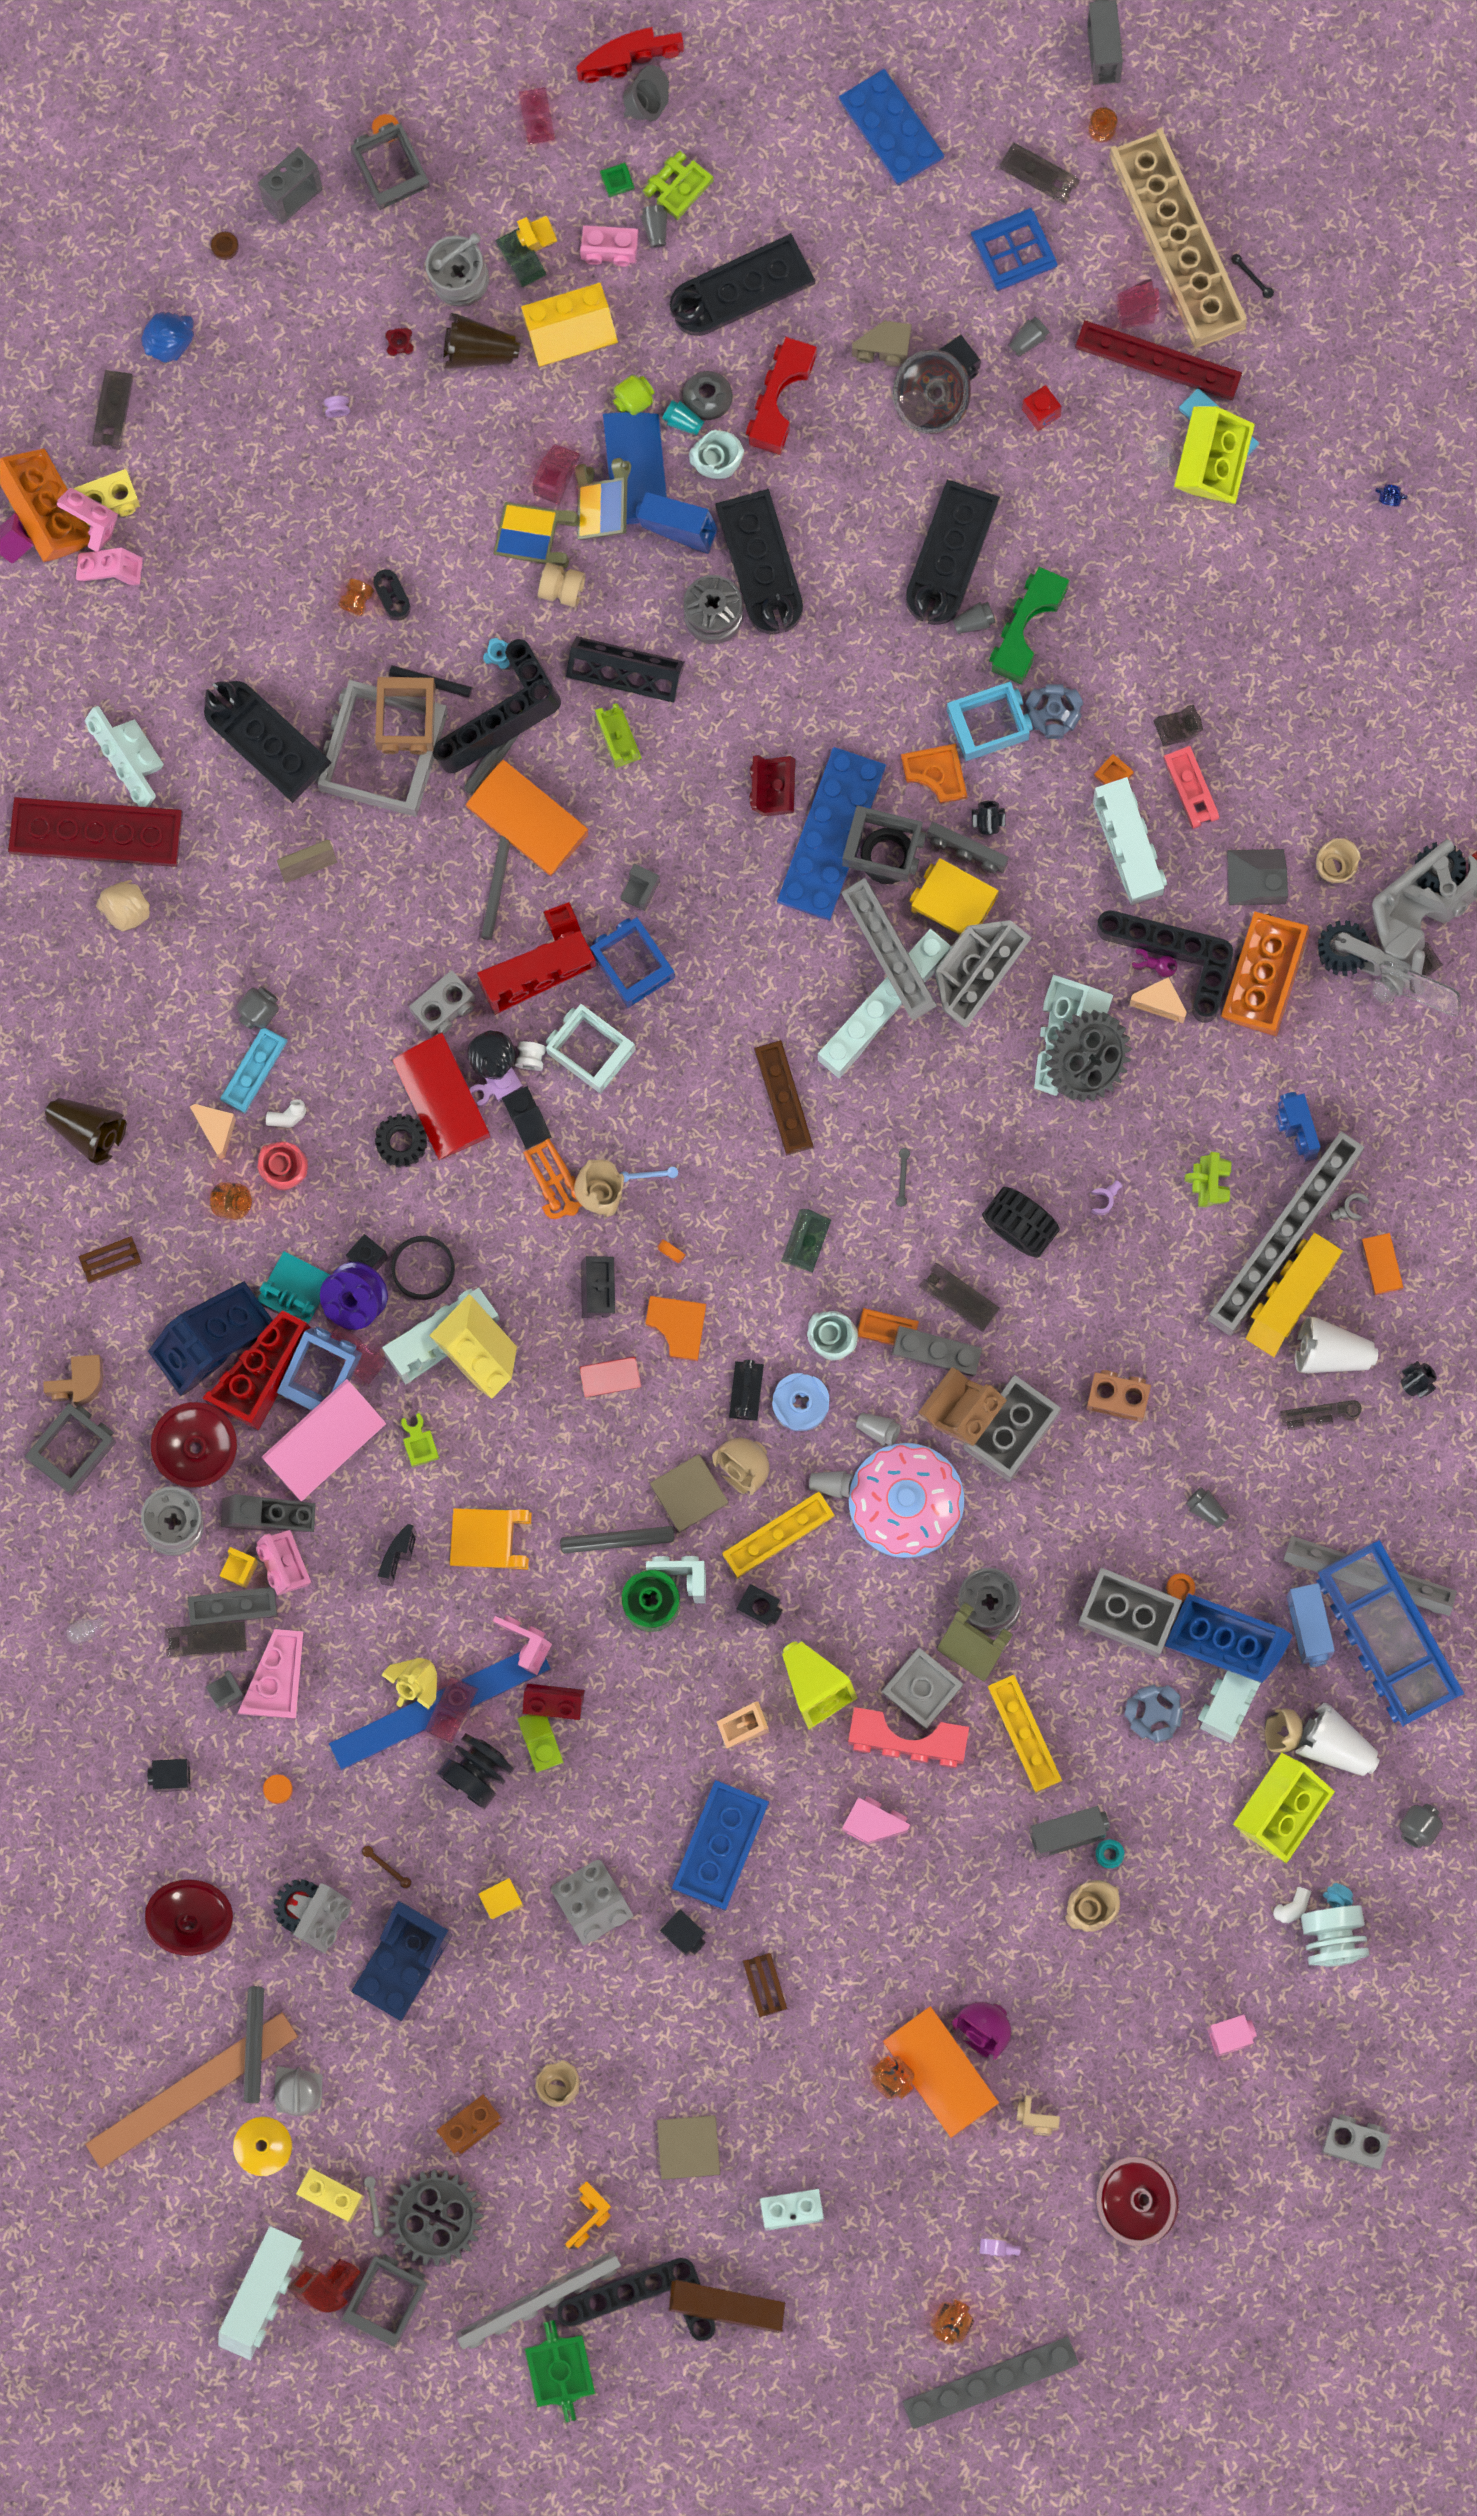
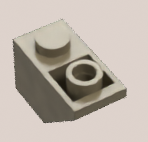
[852,321,912,367]

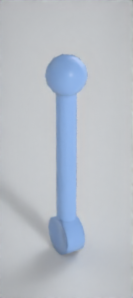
[620,1167,678,1182]

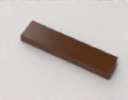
[754,1040,814,1156]
[669,2280,786,2333]

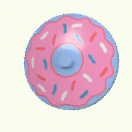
[849,1443,964,1558]

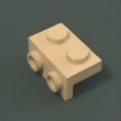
[1016,2095,1060,2136]

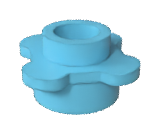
[483,638,510,669]
[1323,1883,1353,1908]

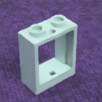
[546,1004,636,1094]
[760,2189,824,2231]

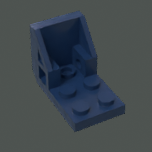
[148,1281,273,1396]
[351,1900,452,2022]

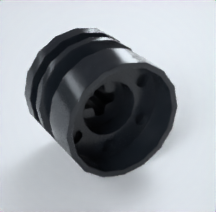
[436,1733,514,1809]

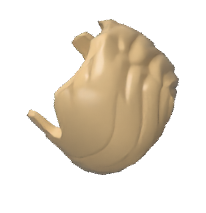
[96,880,150,932]
[574,1160,624,1217]
[1065,1880,1120,1932]

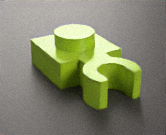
[401,1413,440,1468]

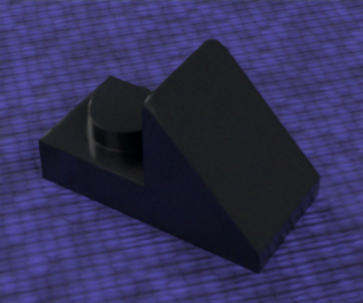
[502,1086,552,1150]

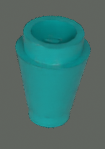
[662,400,705,436]

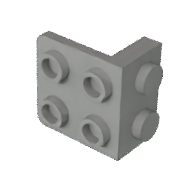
[551,1860,634,1946]

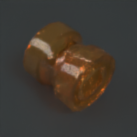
[1088,107,1118,143]
[338,578,374,616]

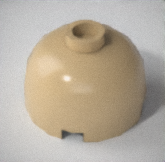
[712,1437,770,1495]

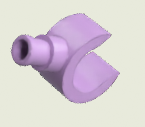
[1091,1180,1122,1216]
[980,2239,1021,2257]

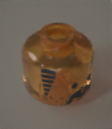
[210,1181,252,1220]
[871,2055,915,2100]
[930,2299,974,2346]

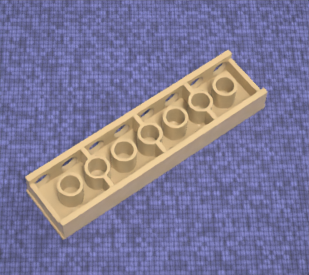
[1109,127,1247,349]

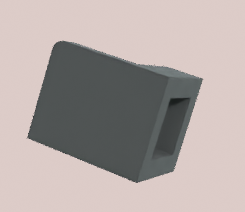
[621,864,660,911]
[206,1670,245,1713]

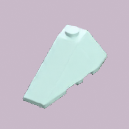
[1034,975,1113,1096]

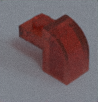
[287,2259,361,2313]

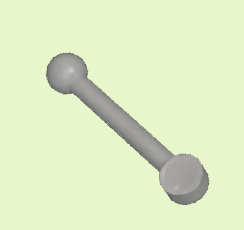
[432,233,481,271]
[364,2176,385,2238]

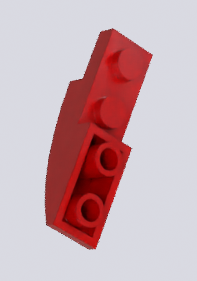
[576,27,684,83]

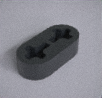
[373,569,411,621]

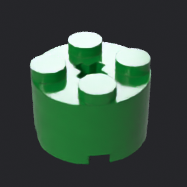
[622,1570,680,1632]

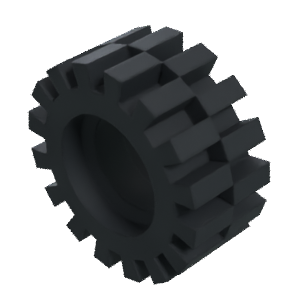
[375,1113,427,1168]

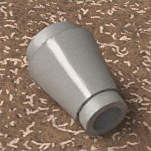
[856,1412,901,1446]
[809,1471,853,1499]

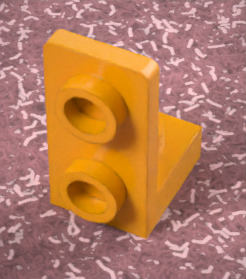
[565,2181,612,2249]

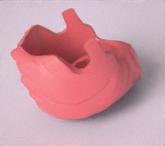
[257,1141,308,1191]

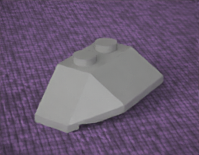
[934,920,1032,1028]

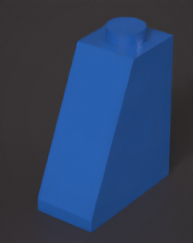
[636,492,718,554]

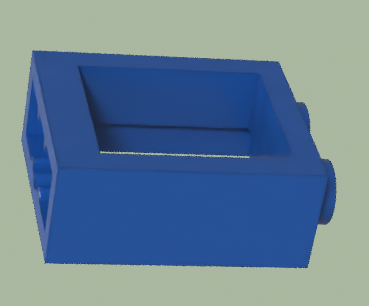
[590,917,675,1008]

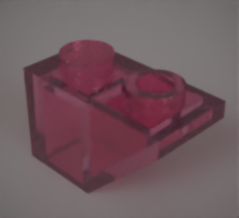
[1116,279,1161,329]
[532,444,580,505]

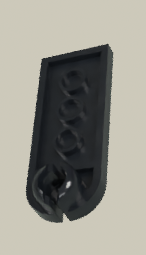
[670,233,815,336]
[906,479,1000,625]
[715,488,803,635]
[204,681,332,803]

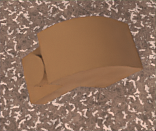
[43,1355,103,1406]

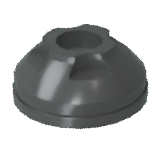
[682,371,733,421]

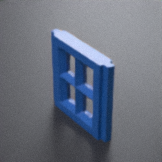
[971,207,1058,292]

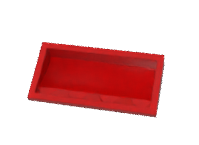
[392,1033,491,1161]

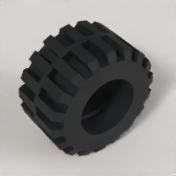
[982,1187,1060,1258]

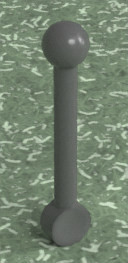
[896,1148,910,1207]

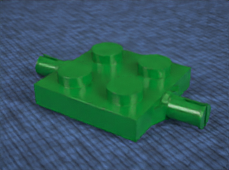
[525,2320,596,2423]

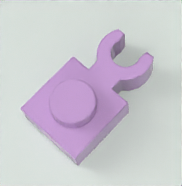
[469,1067,523,1107]

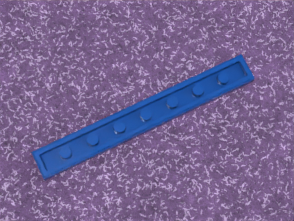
[329,1651,551,1770]

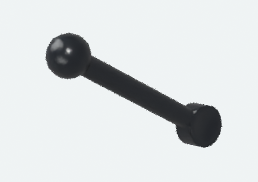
[1231,254,1274,299]

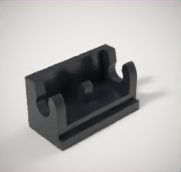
[581,1256,615,1318]

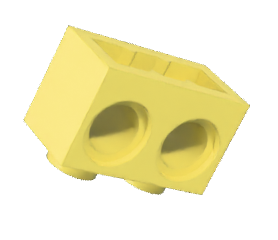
[74,469,140,526]
[296,2168,365,2223]

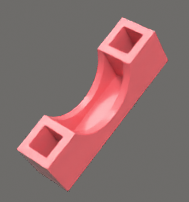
[848,1707,969,1768]

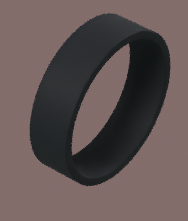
[391,1236,455,1300]

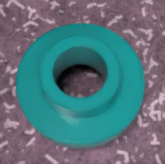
[1095,1839,1125,1869]

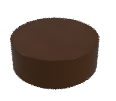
[211,231,239,260]

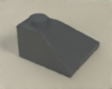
[1227,849,1288,905]

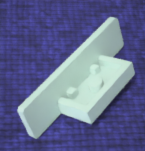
[85,706,164,807]

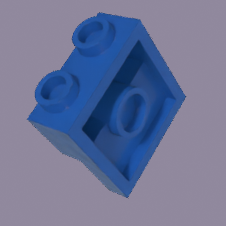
[1275,1092,1320,1162]

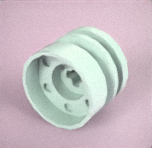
[1301,1906,1370,1967]

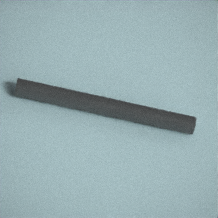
[481,835,510,940]

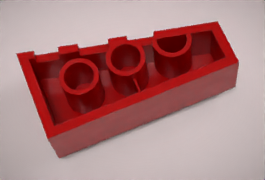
[477,931,596,1015]
[202,1310,311,1431]

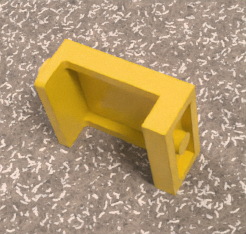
[909,858,999,935]

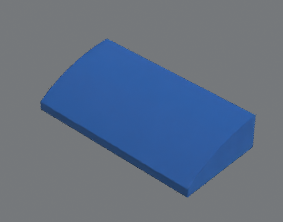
[603,412,667,525]
[1165,1593,1293,1684]

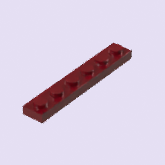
[1075,320,1243,401]

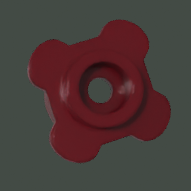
[385,328,414,356]

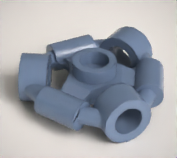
[1026,684,1084,739]
[1124,1684,1184,1744]

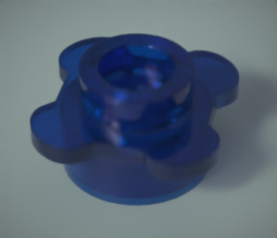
[1375,484,1408,506]

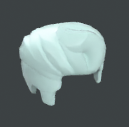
[689,430,744,479]
[807,1311,858,1361]

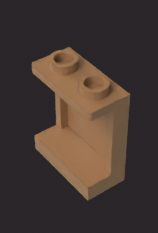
[918,1367,1007,1446]

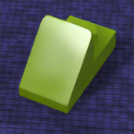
[517,1714,564,1773]

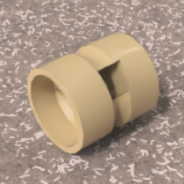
[538,563,586,608]

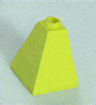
[782,1641,857,1729]

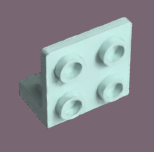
[646,1556,706,1603]

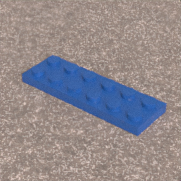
[777,747,886,921]

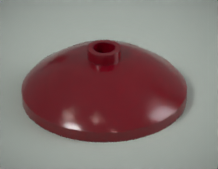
[151,1402,238,1488]
[145,1879,233,1956]
[1096,2156,1179,2246]

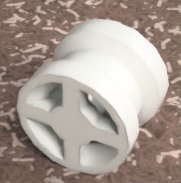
[515,1041,546,1071]

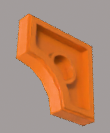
[901,743,967,804]
[645,1296,707,1361]

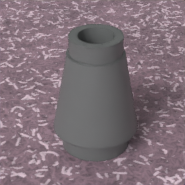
[640,205,667,248]
[1008,317,1050,357]
[952,602,996,635]
[1186,1487,1229,1529]

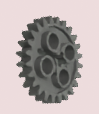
[1045,1010,1132,1102]
[388,2169,484,2267]

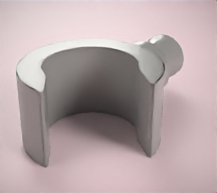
[1330,1193,1369,1221]

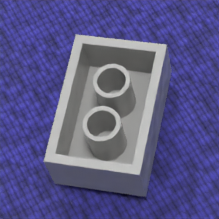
[963,1375,1062,1483]
[1078,1568,1182,1658]

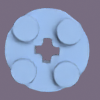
[772,1373,829,1431]

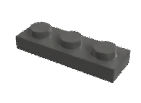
[927,821,1009,874]
[891,1326,982,1377]
[188,1587,278,1627]

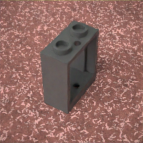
[1087,0,1123,85]
[351,122,429,210]
[258,146,323,225]
[842,805,927,882]
[25,1403,116,1496]
[1029,1806,1110,1859]
[342,2254,429,2348]

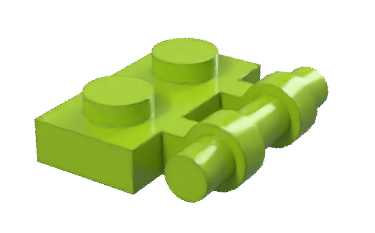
[642,151,714,220]

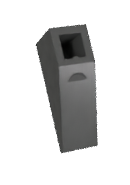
[221,1494,316,1532]

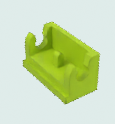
[595,703,642,768]

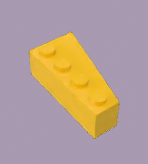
[1245,1232,1343,1357]

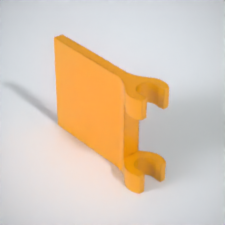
[450,1508,532,1570]

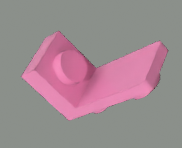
[57,488,118,552]
[76,548,143,585]
[493,1615,552,1675]

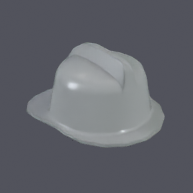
[275,2066,322,2117]

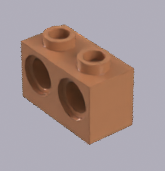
[1086,1370,1151,1423]

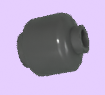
[236,986,279,1029]
[1399,1803,1443,1849]

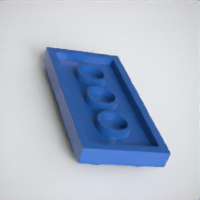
[838,68,944,186]
[672,1780,769,1911]

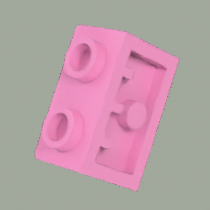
[580,226,638,267]

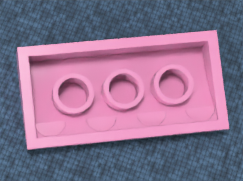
[262,1379,386,1501]

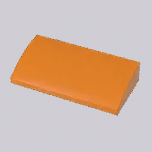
[0,448,91,562]
[466,759,589,876]
[1221,911,1310,1037]
[883,2006,999,2138]

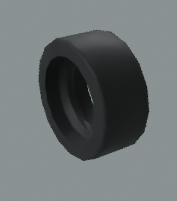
[861,828,911,884]

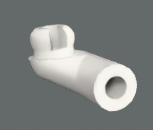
[266,1099,306,1128]
[1273,1887,1311,1923]

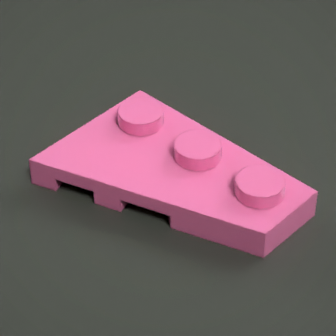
[237,1629,303,1719]

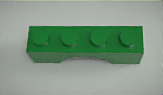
[989,567,1070,685]

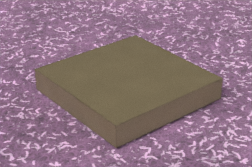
[277,839,338,883]
[650,1454,729,1533]
[657,2115,720,2180]

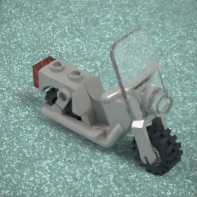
[1318,839,1477,1016]

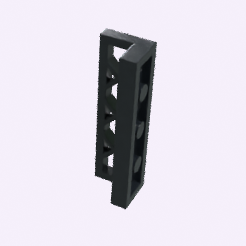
[566,636,685,703]

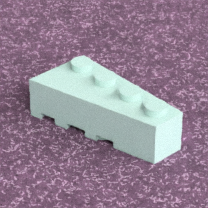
[1093,777,1167,906]
[382,1288,500,1385]
[1198,1671,1260,1743]
[218,2226,305,2361]

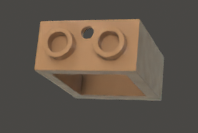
[375,677,436,755]

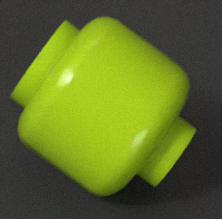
[612,375,655,415]

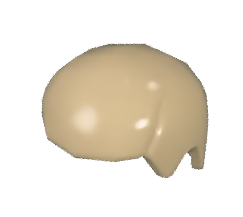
[1316,838,1361,884]
[1265,1708,1303,1753]
[535,2060,580,2107]

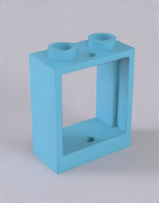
[946,681,1033,762]

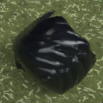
[467,1030,516,1080]

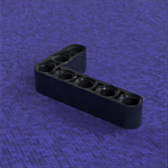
[432,639,561,773]
[1097,910,1233,1023]
[557,2258,716,2342]

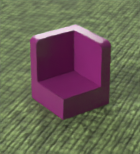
[0,513,33,563]

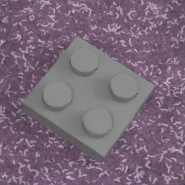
[882,1648,964,1730]

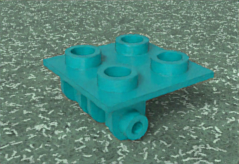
[258,1251,330,1324]

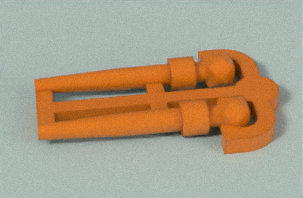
[523,1139,582,1219]

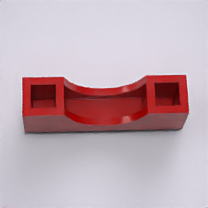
[746,337,817,455]

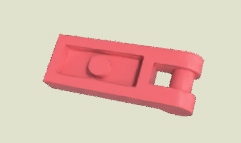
[1163,746,1219,829]

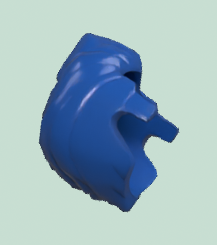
[141,312,194,363]

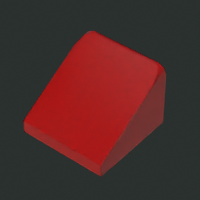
[543,902,581,941]

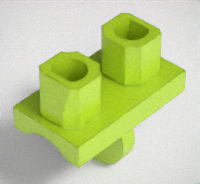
[1184,1152,1232,1208]

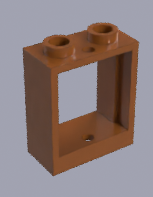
[436,2094,505,2157]

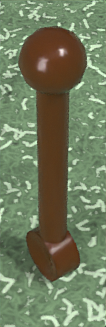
[362,1846,412,1889]

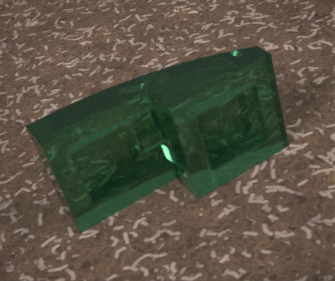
[495,228,547,288]

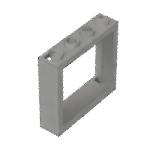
[315,680,448,817]

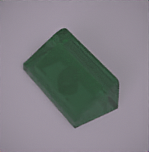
[781,1209,831,1273]

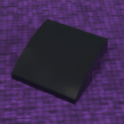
[377,1524,417,1587]

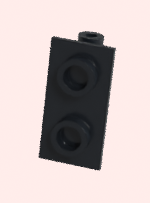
[729,1359,764,1421]

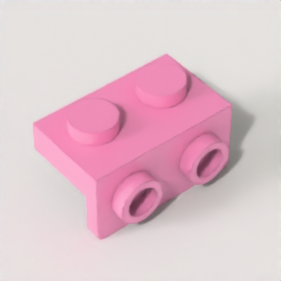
[256,1530,311,1596]

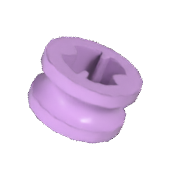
[324,396,350,418]

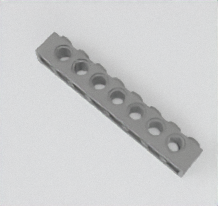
[1207,1131,1364,1337]

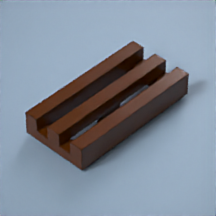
[78,1236,142,1284]
[743,1952,788,2018]

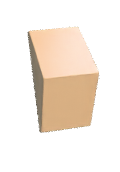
[1130,977,1187,1023]
[190,1104,236,1160]
[717,1701,769,1749]

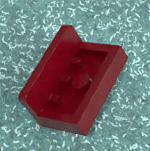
[749,755,796,816]
[522,1683,585,1720]

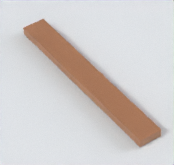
[85,2012,299,2169]

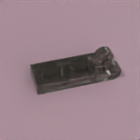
[999,142,1080,205]
[92,370,134,450]
[918,1263,1000,1333]
[1278,1400,1362,1430]
[165,1622,247,1659]

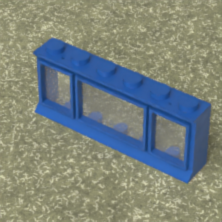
[1316,1538,1465,1727]

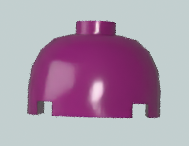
[952,2002,1012,2060]

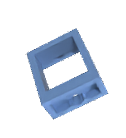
[277,1327,362,1410]
[1286,1583,1335,1668]

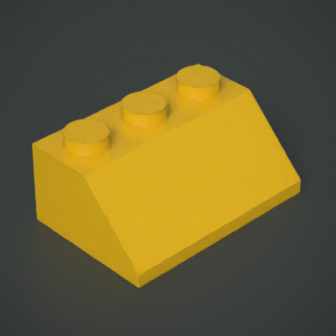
[521,282,618,367]

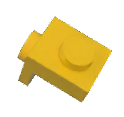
[516,216,558,253]

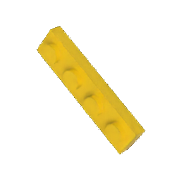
[722,1491,835,1579]
[987,1675,1062,1793]

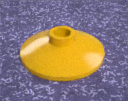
[233,2117,292,2176]

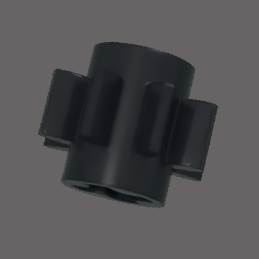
[972,800,1006,835]
[1401,1361,1437,1399]

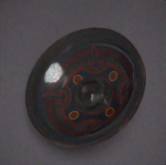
[893,349,971,434]

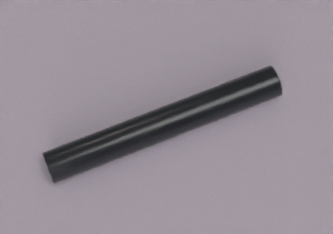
[389,665,472,698]

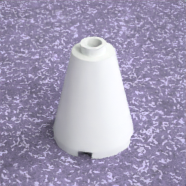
[1295,1317,1378,1373]
[1295,1703,1380,1776]

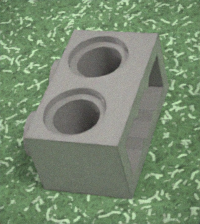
[409,970,476,1037]
[1321,2114,1390,2170]

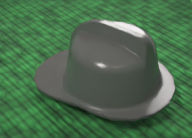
[623,65,669,121]

